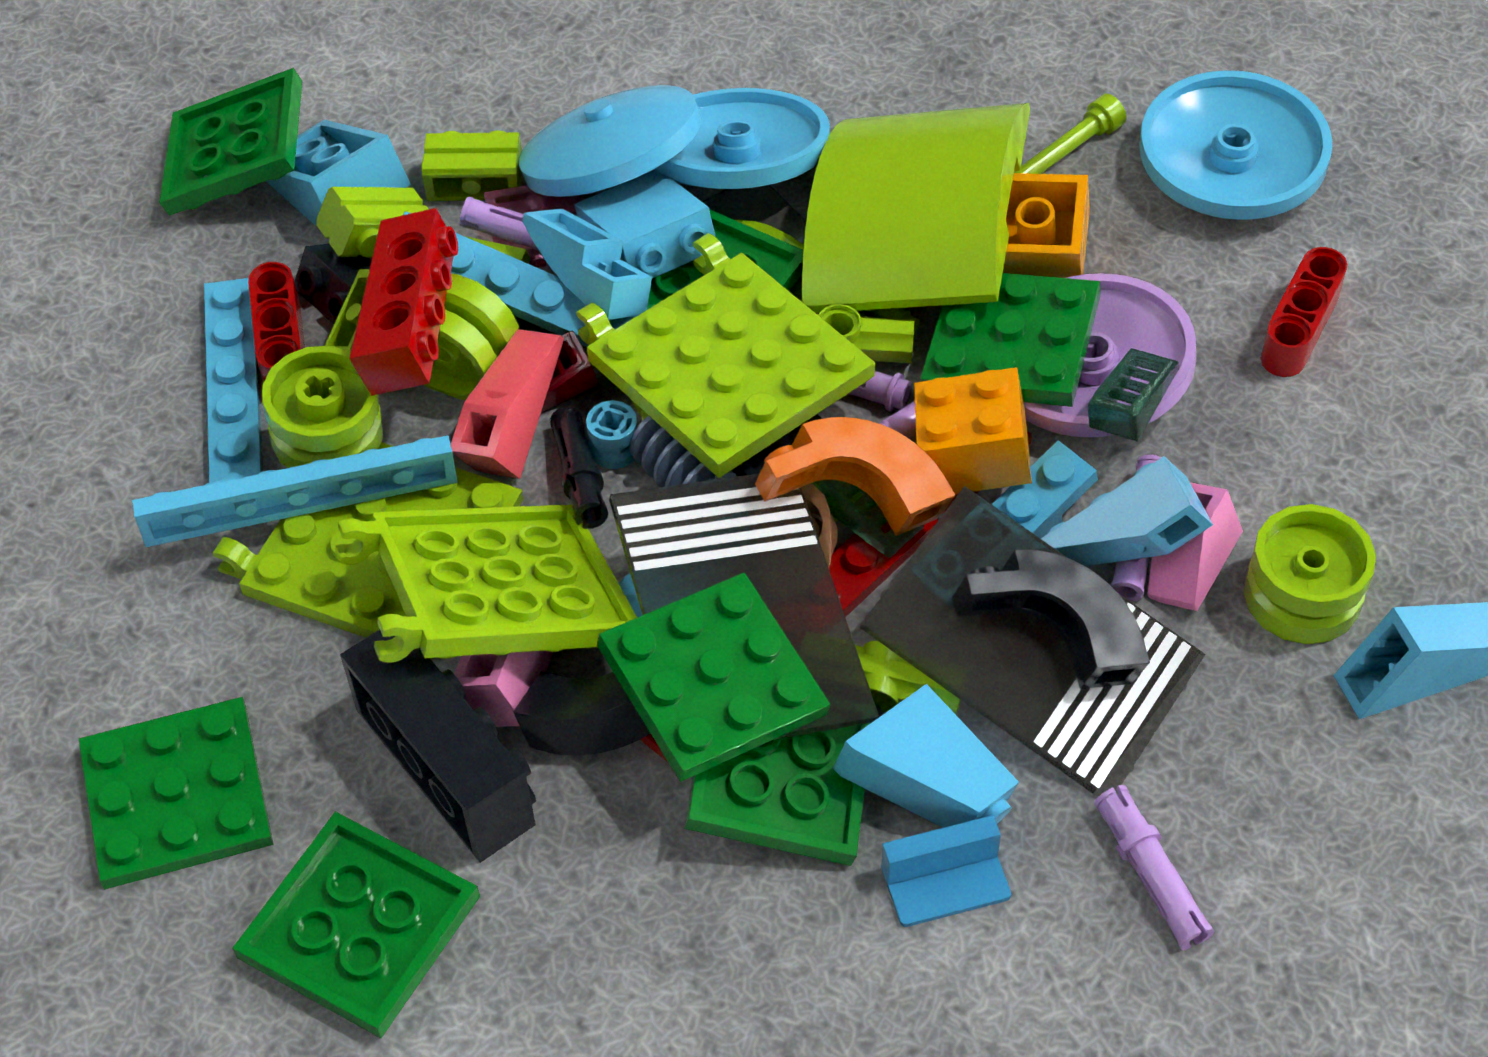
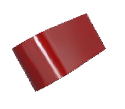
[1260,247,1348,377]
[248,262,305,382]

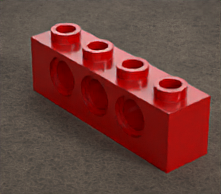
[349,208,458,396]

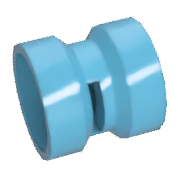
[586,400,638,469]

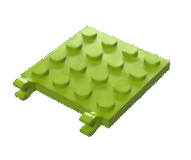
[576,233,875,478]
[213,442,524,659]
[335,504,637,663]

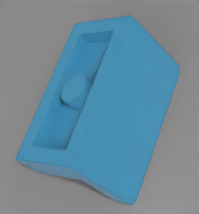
[881,815,1011,927]

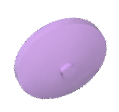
[1024,273,1196,437]

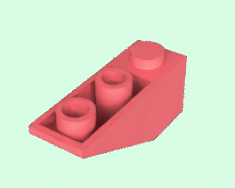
[451,329,564,479]

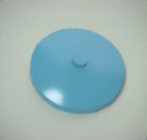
[1139,71,1332,220]
[519,85,702,197]
[654,88,830,189]

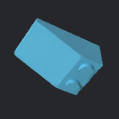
[266,120,411,226]

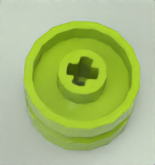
[424,274,519,400]
[262,345,383,468]
[1243,504,1376,645]

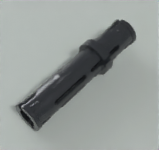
[550,407,608,529]

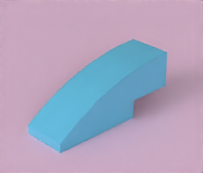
[523,209,652,320]

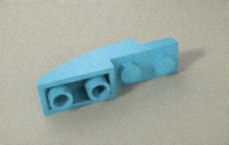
[909,440,1098,609]

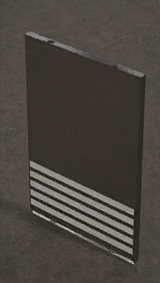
[609,473,879,740]
[860,486,1206,796]

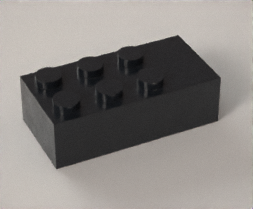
[340,629,536,863]

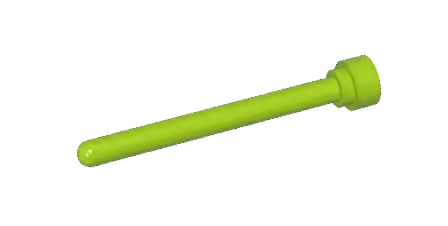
[1014,93,1127,174]

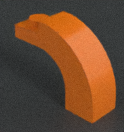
[755,417,955,536]

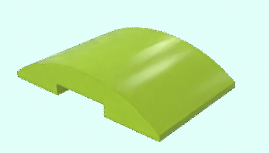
[802,103,1030,313]

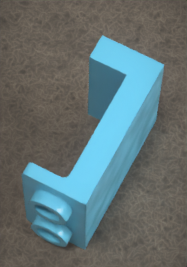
[574,170,716,278]

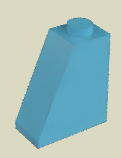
[1333,602,1488,719]
[833,684,1019,828]

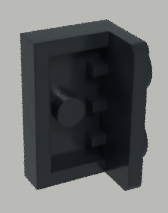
[294,243,372,325]

